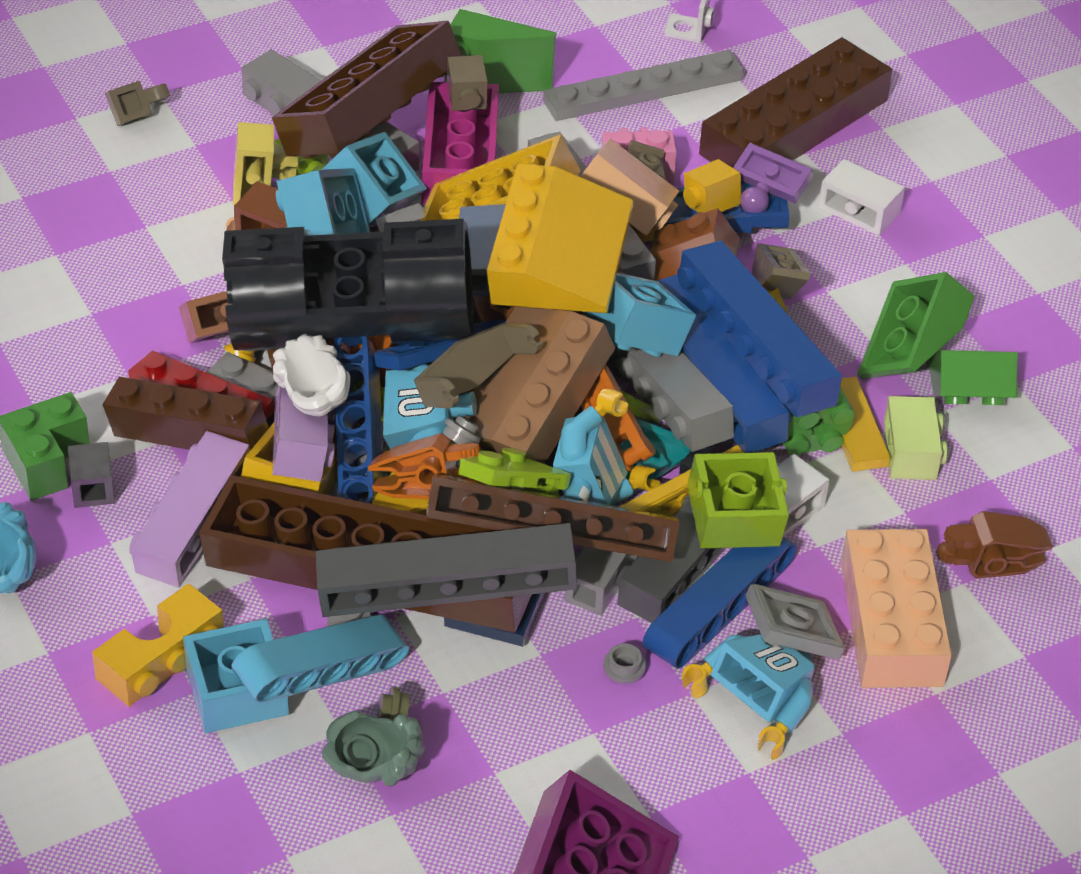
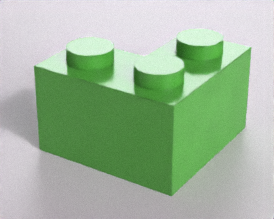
[0,392,90,501]

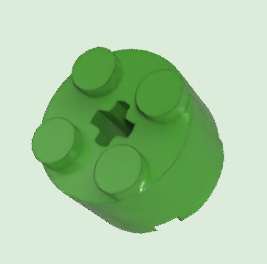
[771,386,855,455]

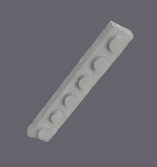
[543,50,744,121]

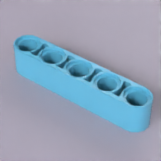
[231,614,409,703]

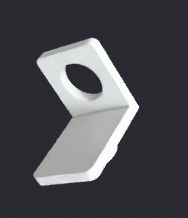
[664,0,714,43]

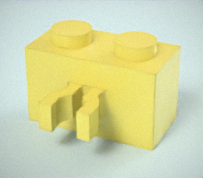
[233,122,298,205]

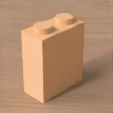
[580,139,679,236]

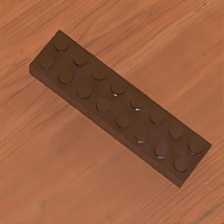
[199,475,532,633]

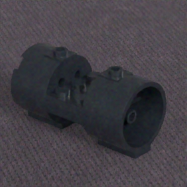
[222,219,474,351]

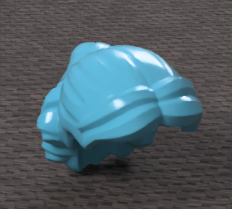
[0,502,37,594]

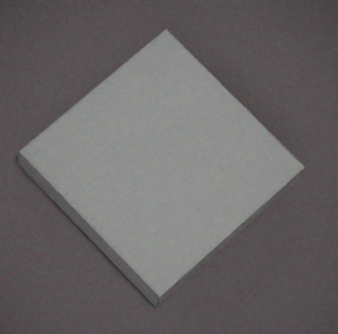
[745,584,845,660]

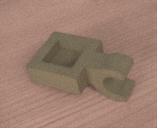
[105,80,171,126]

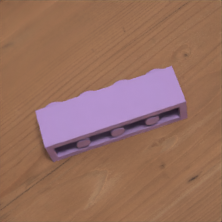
[272,385,335,482]
[129,430,250,588]

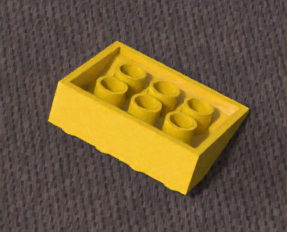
[419,134,580,221]
[487,164,633,313]

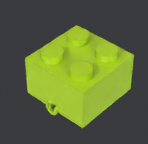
[687,452,789,549]

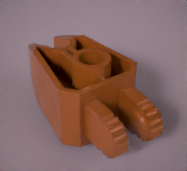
[936,511,1053,579]

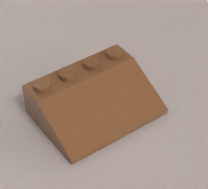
[456,306,615,464]

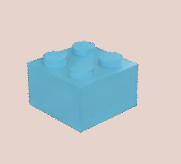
[322,132,427,227]
[582,273,696,357]
[183,619,289,734]

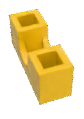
[92,583,224,707]

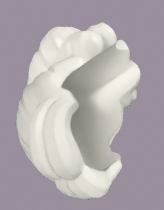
[273,334,350,417]

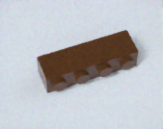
[102,376,269,450]

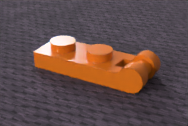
[581,365,655,473]

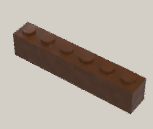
[426,473,680,562]

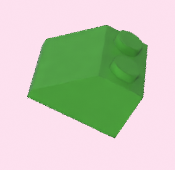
[928,350,1018,405]

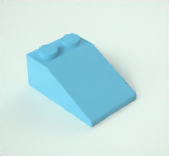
[276,168,370,235]

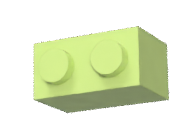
[883,396,947,480]

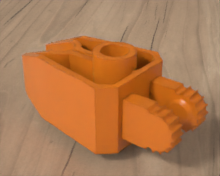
[368,433,480,499]

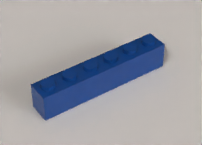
[677,240,842,418]
[658,274,791,453]

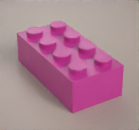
[422,82,499,205]

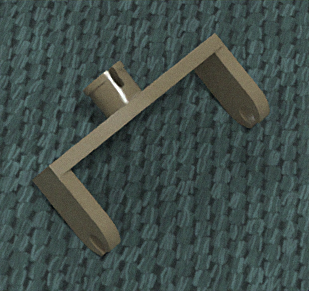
[414,323,543,409]

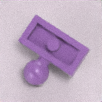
[733,143,813,213]

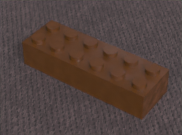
[271,21,461,159]
[699,37,893,168]

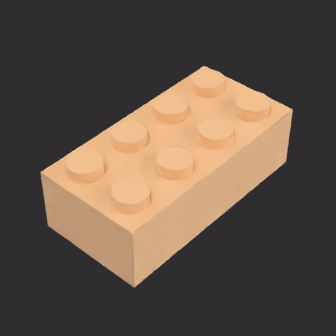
[841,529,951,688]

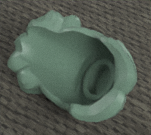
[322,710,425,787]

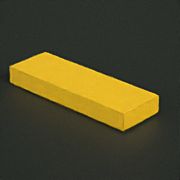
[840,377,891,472]

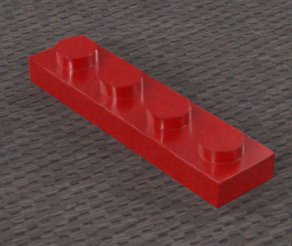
[128,350,275,420]

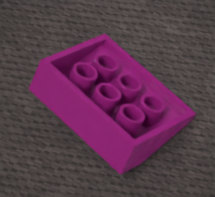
[514,770,679,874]

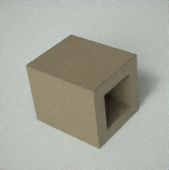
[447,55,487,111]

